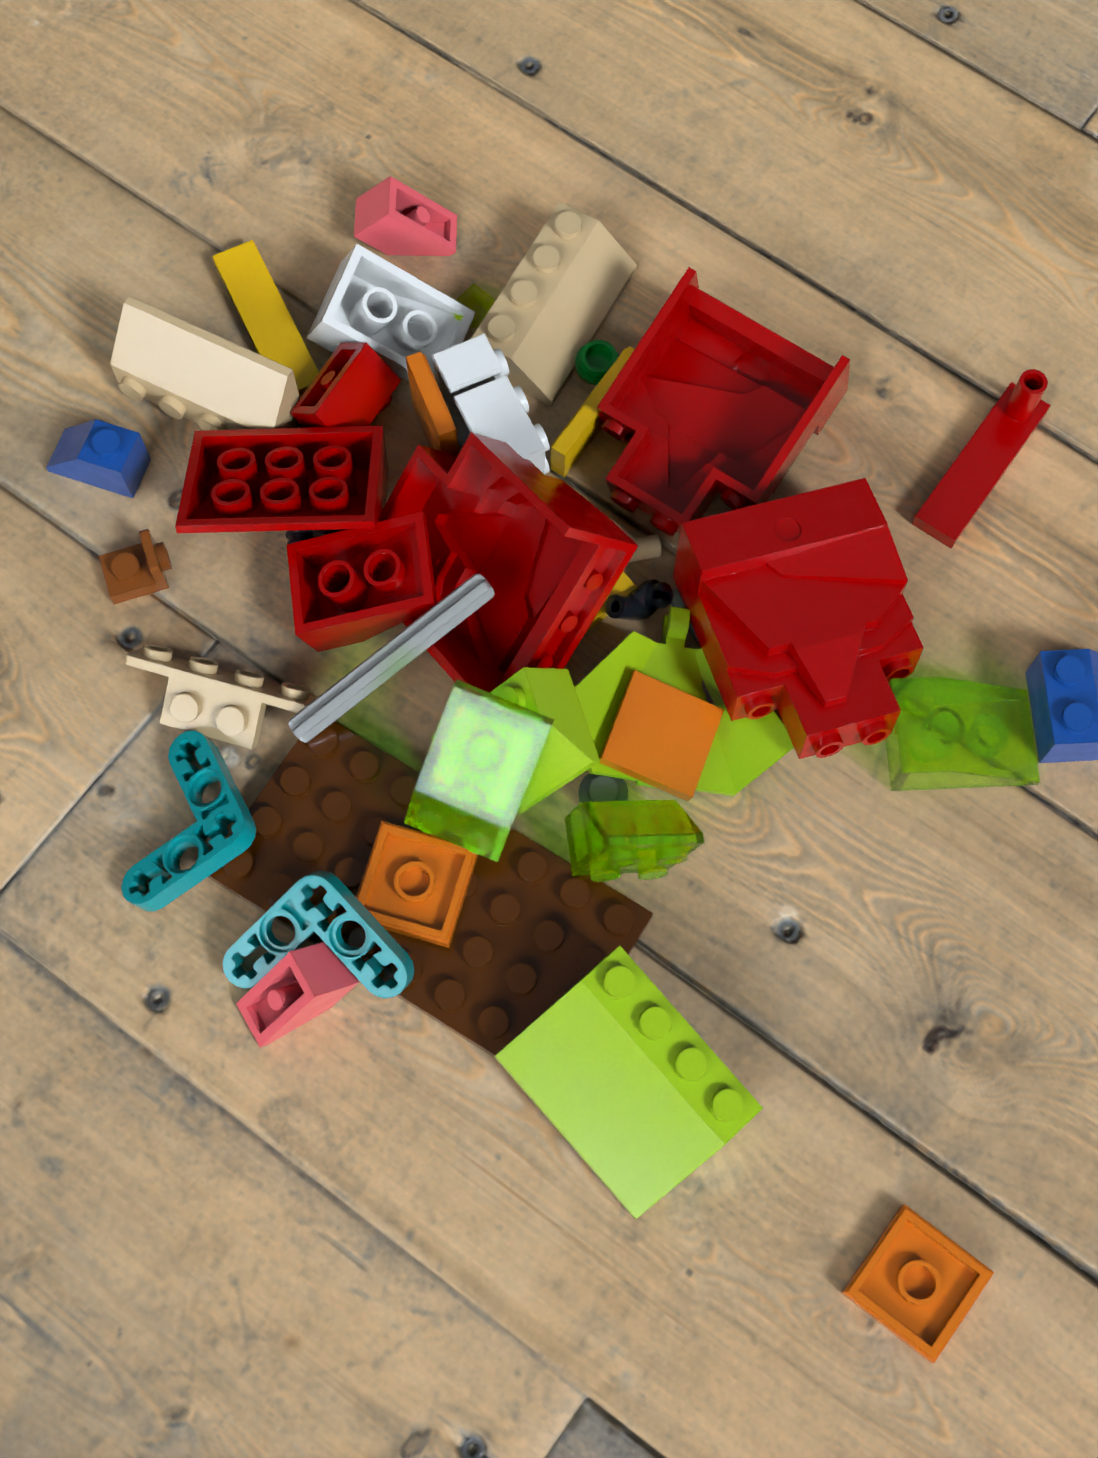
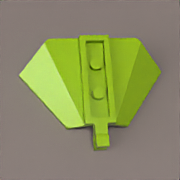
[574,606,794,797]

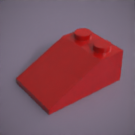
[286,511,437,652]

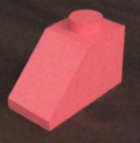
[354,176,457,256]
[236,942,359,1048]

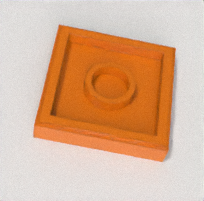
[406,351,459,458]
[599,670,724,801]
[356,821,479,948]
[841,1204,994,1363]

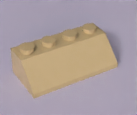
[471,202,637,406]
[110,296,300,430]

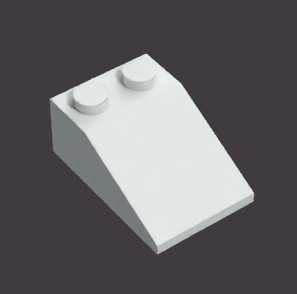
[306,244,475,381]

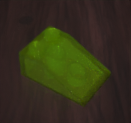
[885,677,1040,791]
[404,679,554,862]

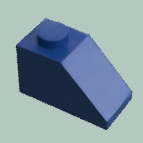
[46,419,151,498]

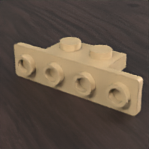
[124,644,317,750]

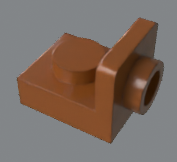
[99,529,172,605]

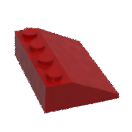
[175,426,389,534]

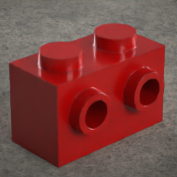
[290,342,401,428]

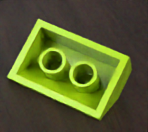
[431,667,600,824]

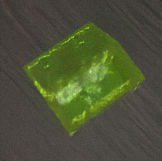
[564,800,705,882]

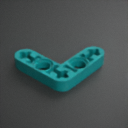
[121,730,256,912]
[222,870,415,999]

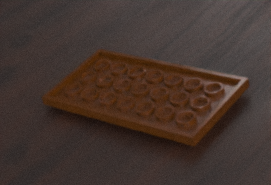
[208,722,653,1059]

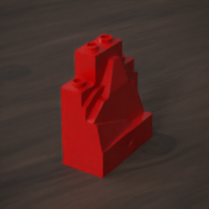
[597,267,850,537]
[378,432,638,700]
[673,478,924,759]

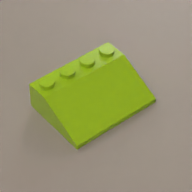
[494,946,763,1219]

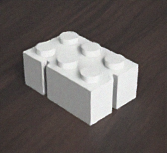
[433,334,550,474]

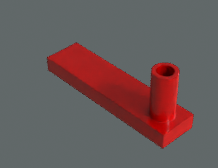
[912,369,1051,549]

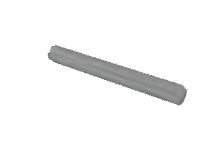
[288,573,495,743]

